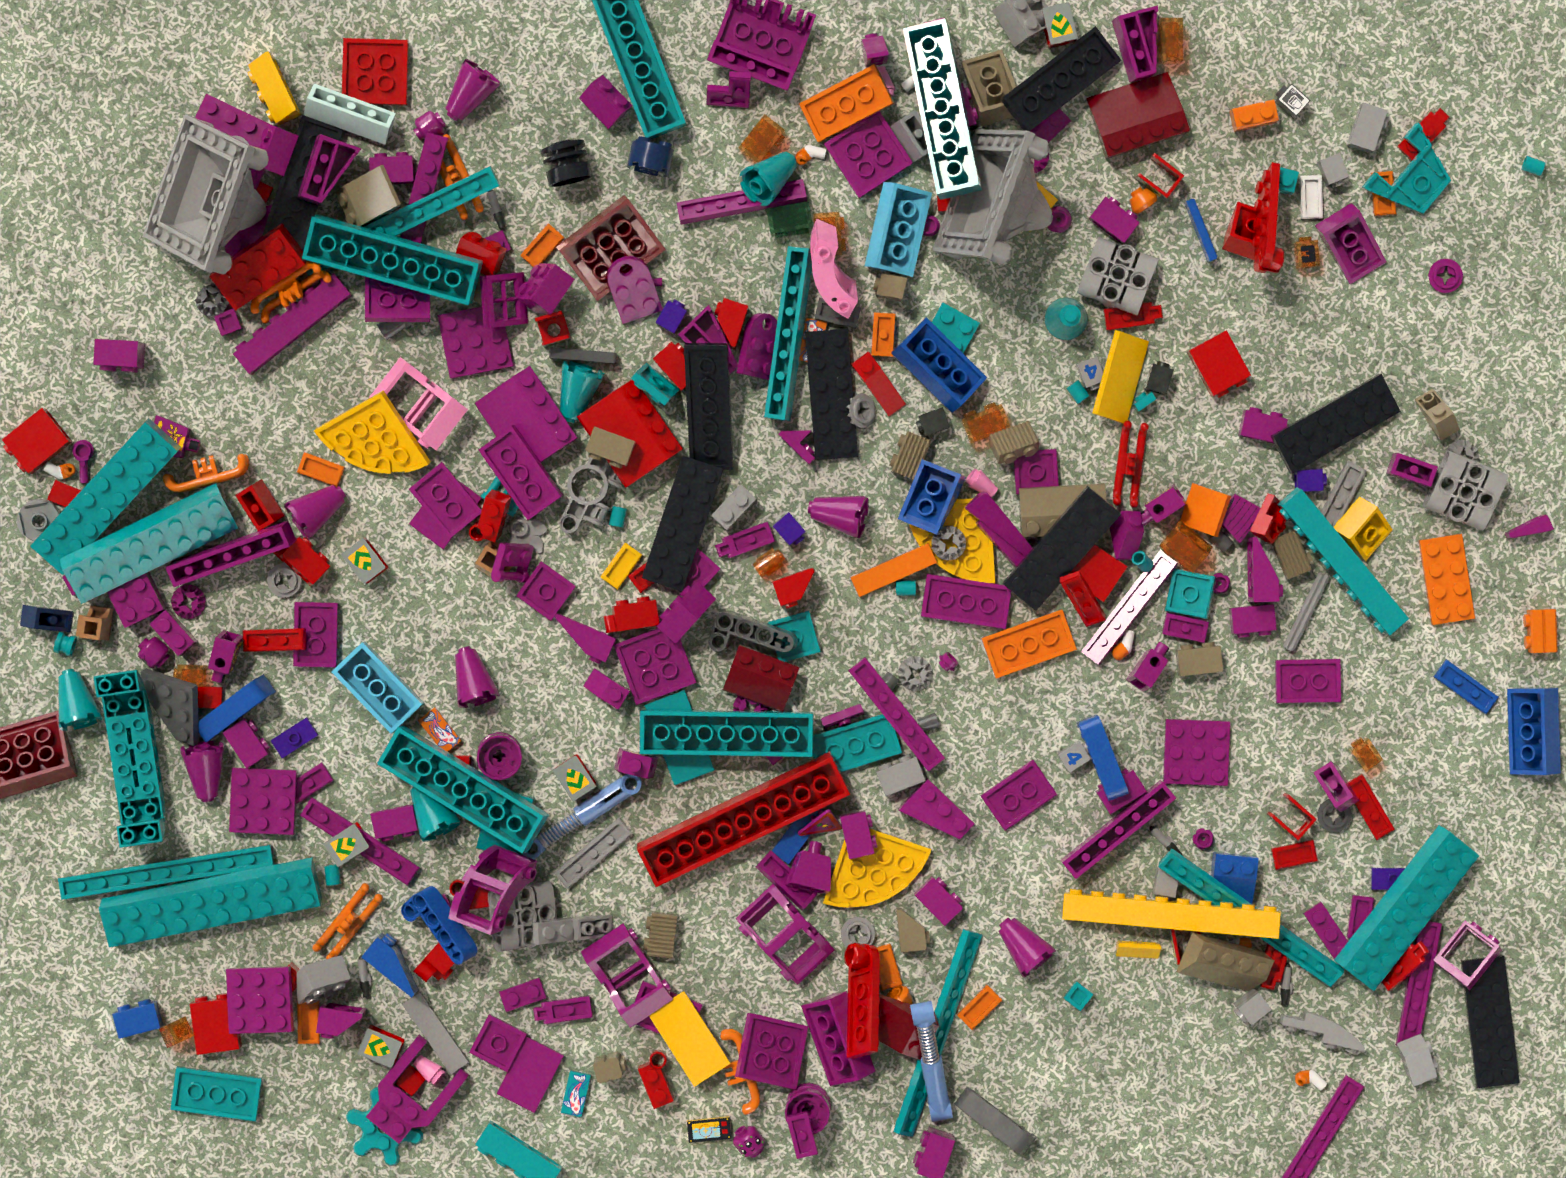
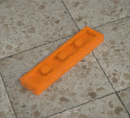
[850,543,938,597]

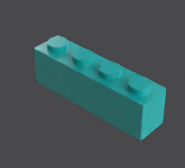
[475,1120,562,1178]

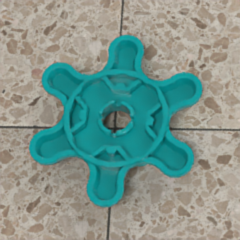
[346,1087,423,1166]

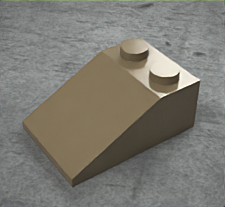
[961,50,1016,127]
[335,165,401,227]

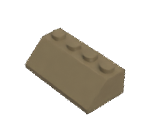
[1019,483,1108,537]
[1176,932,1275,991]

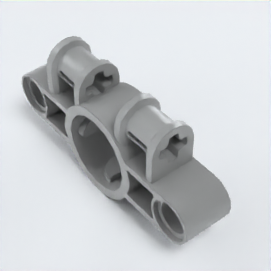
[559,457,622,533]

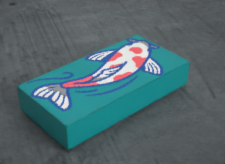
[561,1070,591,1117]

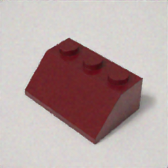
[723,645,800,712]

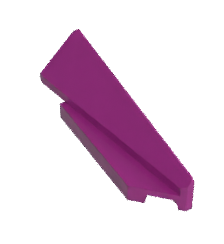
[964,492,1032,568]

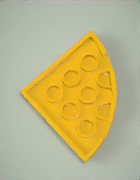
[314,390,431,474]
[909,498,995,583]
[823,828,932,908]

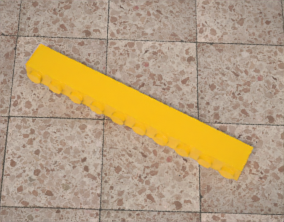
[1062,889,1281,939]

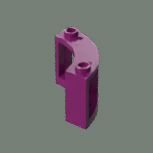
[448,845,537,935]
[735,884,835,985]
[581,923,673,1028]

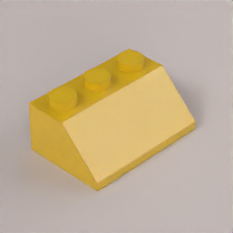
[247,51,301,126]

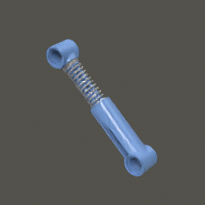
[522,774,642,859]
[910,1001,953,1122]

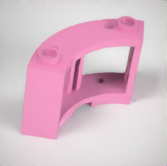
[810,219,858,319]
[369,357,468,451]

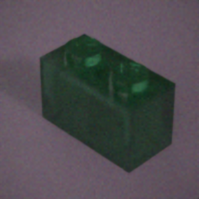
[766,201,813,239]

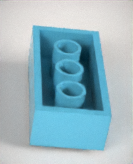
[331,641,424,734]

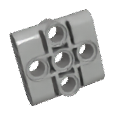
[1077,237,1159,316]
[1423,450,1508,531]
[488,880,557,952]

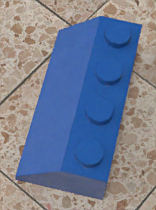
[891,317,987,413]
[1507,688,1561,775]

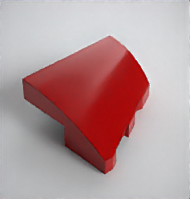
[1250,493,1286,544]

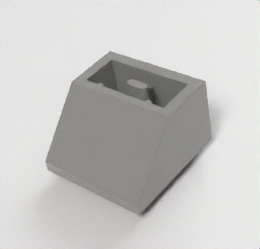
[992,0,1048,47]
[297,955,351,1005]

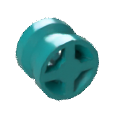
[53,632,77,657]

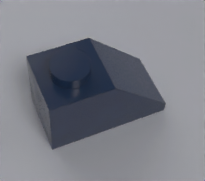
[20,605,73,632]

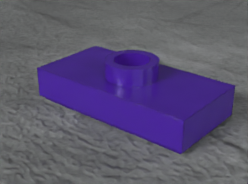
[270,717,319,758]
[1371,868,1405,890]

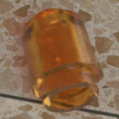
[753,548,786,578]

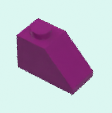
[1110,511,1144,560]
[583,668,631,710]

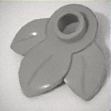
[509,517,548,553]

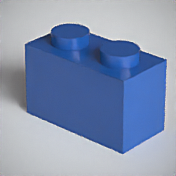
[112,998,163,1039]

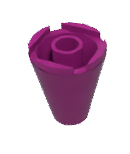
[445,59,500,121]
[284,485,346,540]
[808,496,869,538]
[455,646,500,708]
[180,741,224,802]
[998,917,1056,978]

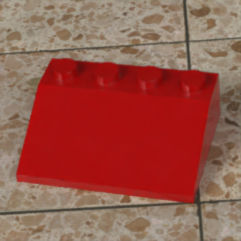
[577,380,683,488]

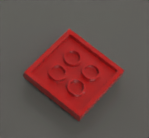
[342,38,409,105]

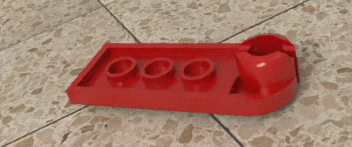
[1252,162,1284,273]
[844,942,881,1059]

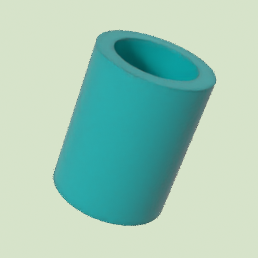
[1521,156,1545,176]
[1066,380,1089,404]
[609,506,627,528]
[1132,551,1153,572]
[896,581,916,596]
[324,864,341,886]

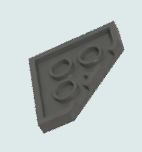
[141,668,199,746]

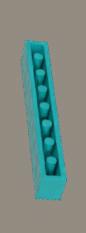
[764,246,812,422]
[1277,487,1409,635]

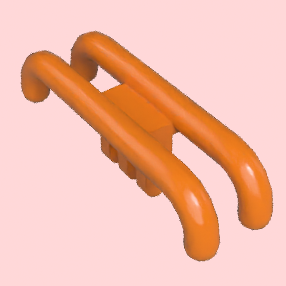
[440,134,484,220]
[250,261,331,324]
[162,454,249,493]
[312,883,383,959]
[720,1029,760,1115]

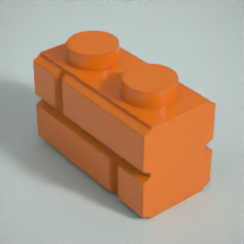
[1229,99,1279,132]
[1523,609,1558,653]

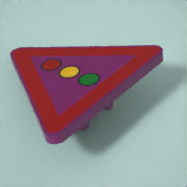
[798,809,842,836]

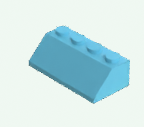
[864,182,932,277]

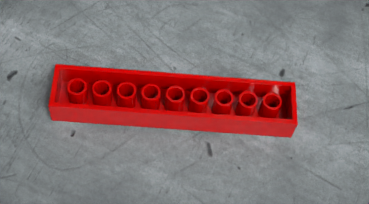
[637,751,850,887]

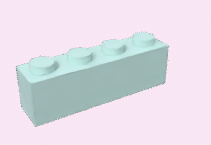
[304,84,396,145]

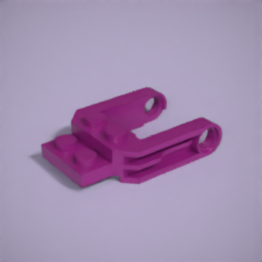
[366,1034,469,1144]

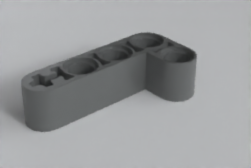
[708,611,798,652]
[954,1086,1037,1155]

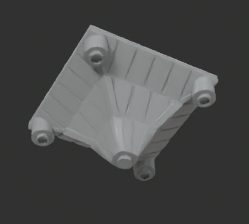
[143,114,269,274]
[932,129,1053,265]

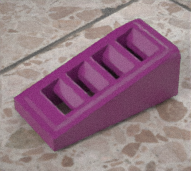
[1505,514,1554,538]

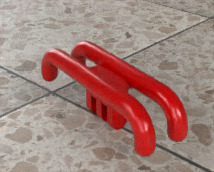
[1113,421,1149,508]

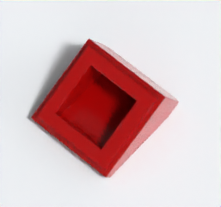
[396,1065,425,1096]

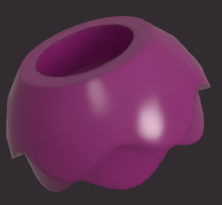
[1047,206,1072,233]

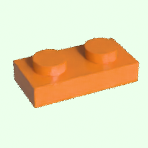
[871,312,895,357]

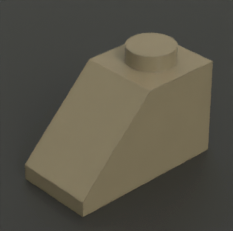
[873,274,907,302]
[896,907,930,953]

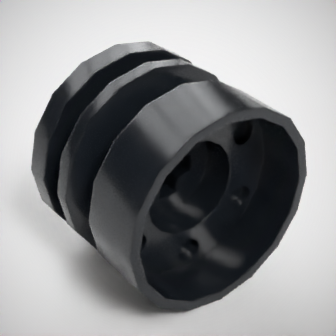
[540,139,593,187]

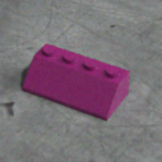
[801,991,876,1086]

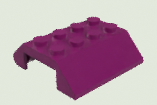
[707,0,816,91]

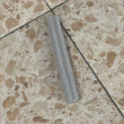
[1283,572,1330,651]

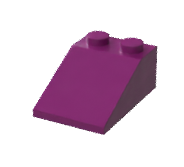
[1315,203,1387,284]
[1247,537,1283,602]

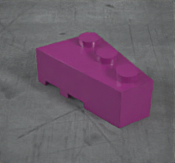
[1112,5,1158,83]
[297,134,361,205]
[678,305,738,376]
[898,778,975,839]

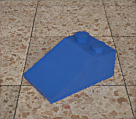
[898,459,966,535]
[1211,852,1259,905]
[362,933,418,998]

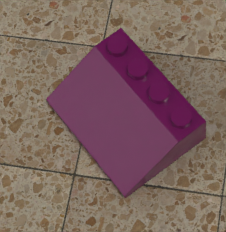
[474,366,577,463]

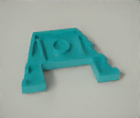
[1362,123,1451,213]

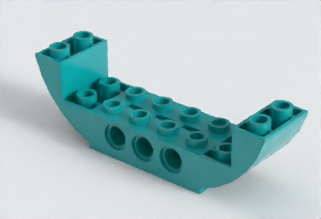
[93,670,165,848]

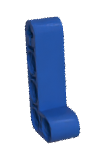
[198,674,276,743]
[1076,715,1129,801]
[401,886,478,965]

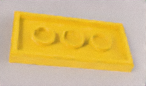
[1092,330,1149,423]
[649,991,731,1087]

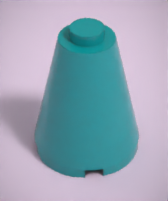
[740,152,797,206]
[1045,297,1088,340]
[560,361,605,423]
[58,669,102,731]
[410,787,461,842]

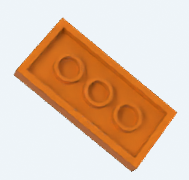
[799,64,894,142]
[1418,534,1475,625]
[981,609,1077,679]

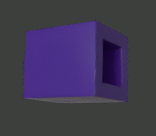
[655,299,687,334]
[1294,469,1327,492]
[773,512,806,546]

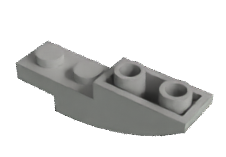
[533,915,612,945]
[1279,1010,1365,1054]

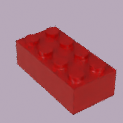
[209,223,307,311]

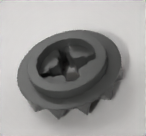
[195,283,229,316]
[1317,799,1352,832]

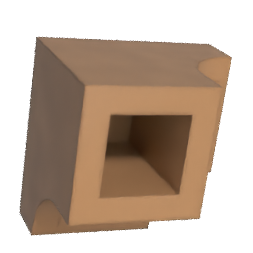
[474,541,513,584]
[76,606,113,640]

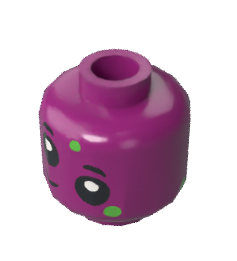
[733,1126,765,1158]

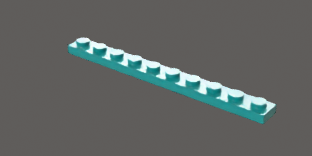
[306,166,500,276]
[58,844,274,900]
[1158,849,1344,987]
[893,929,982,1137]

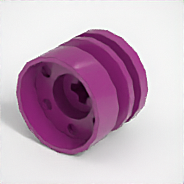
[477,732,522,780]
[785,1082,831,1135]

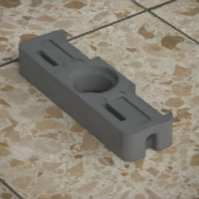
[549,347,617,364]

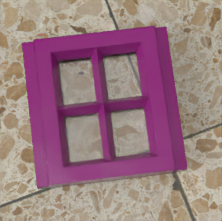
[480,272,528,328]

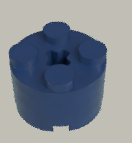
[627,136,674,177]

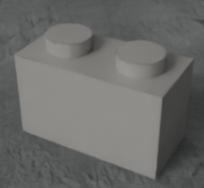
[1347,102,1389,153]
[890,110,928,162]
[711,484,756,530]
[876,754,926,796]
[1233,988,1272,1025]
[1397,1034,1438,1087]

